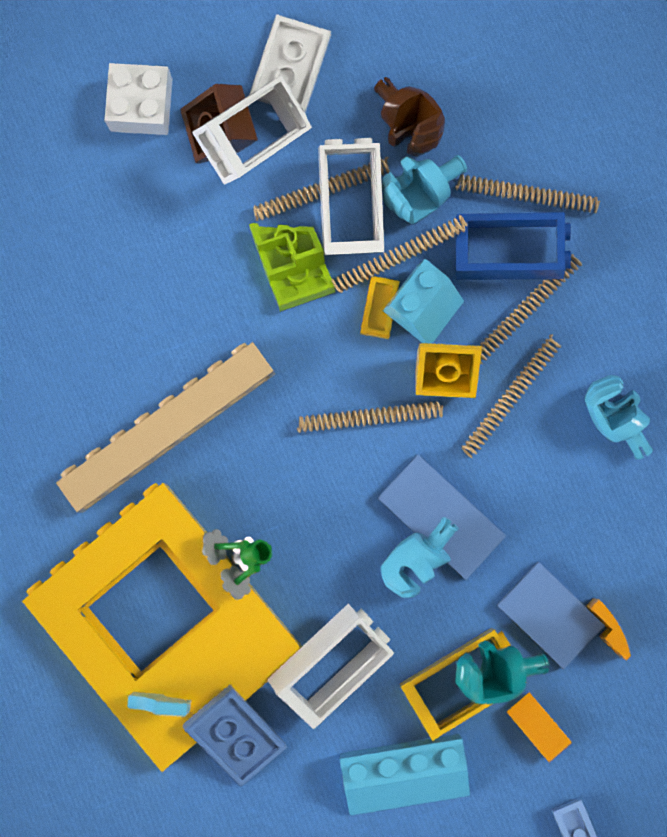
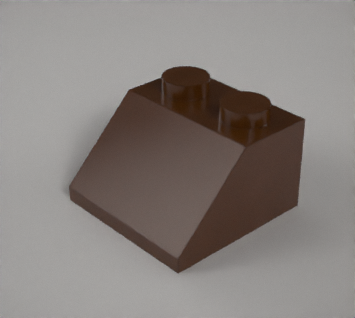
[180,84,258,163]

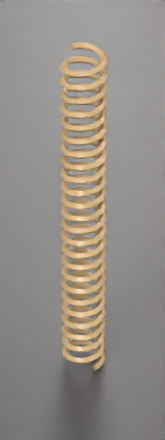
[253,156,390,221]
[455,174,600,214]
[331,215,467,293]
[480,254,582,365]
[462,334,561,458]
[297,401,443,433]

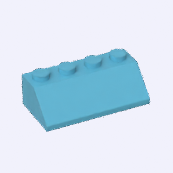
[340,734,470,815]

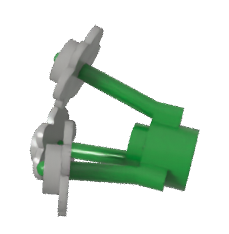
[202,529,272,600]

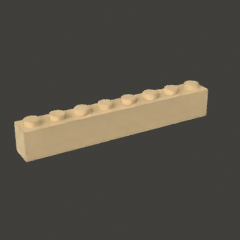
[56,342,275,513]

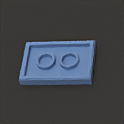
[497,562,605,669]
[182,685,287,787]

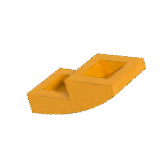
[585,598,631,660]
[507,692,572,763]

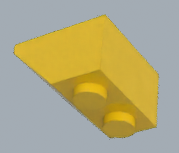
[415,343,482,398]

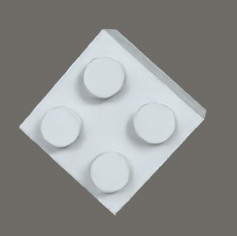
[104,63,172,135]

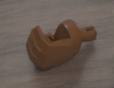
[374,77,445,156]

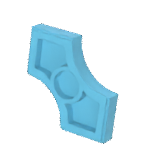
[127,692,191,716]

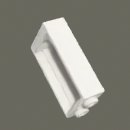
[192,75,312,185]
[318,138,384,255]
[267,604,394,729]

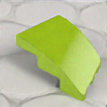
[249,223,335,312]

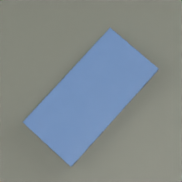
[377,455,506,580]

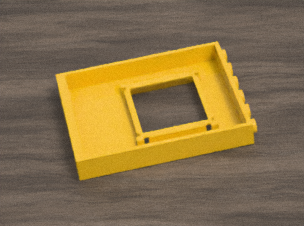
[22,483,302,772]

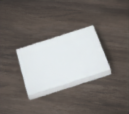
[249,14,331,113]

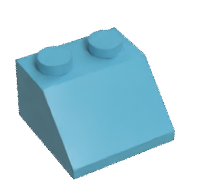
[383,259,464,344]

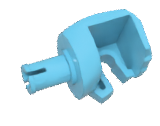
[382,155,467,224]
[585,375,653,460]
[381,517,459,598]

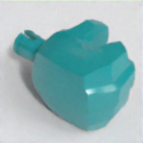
[455,640,549,704]

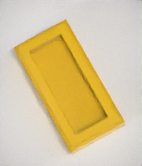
[360,276,400,340]

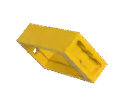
[399,628,527,741]

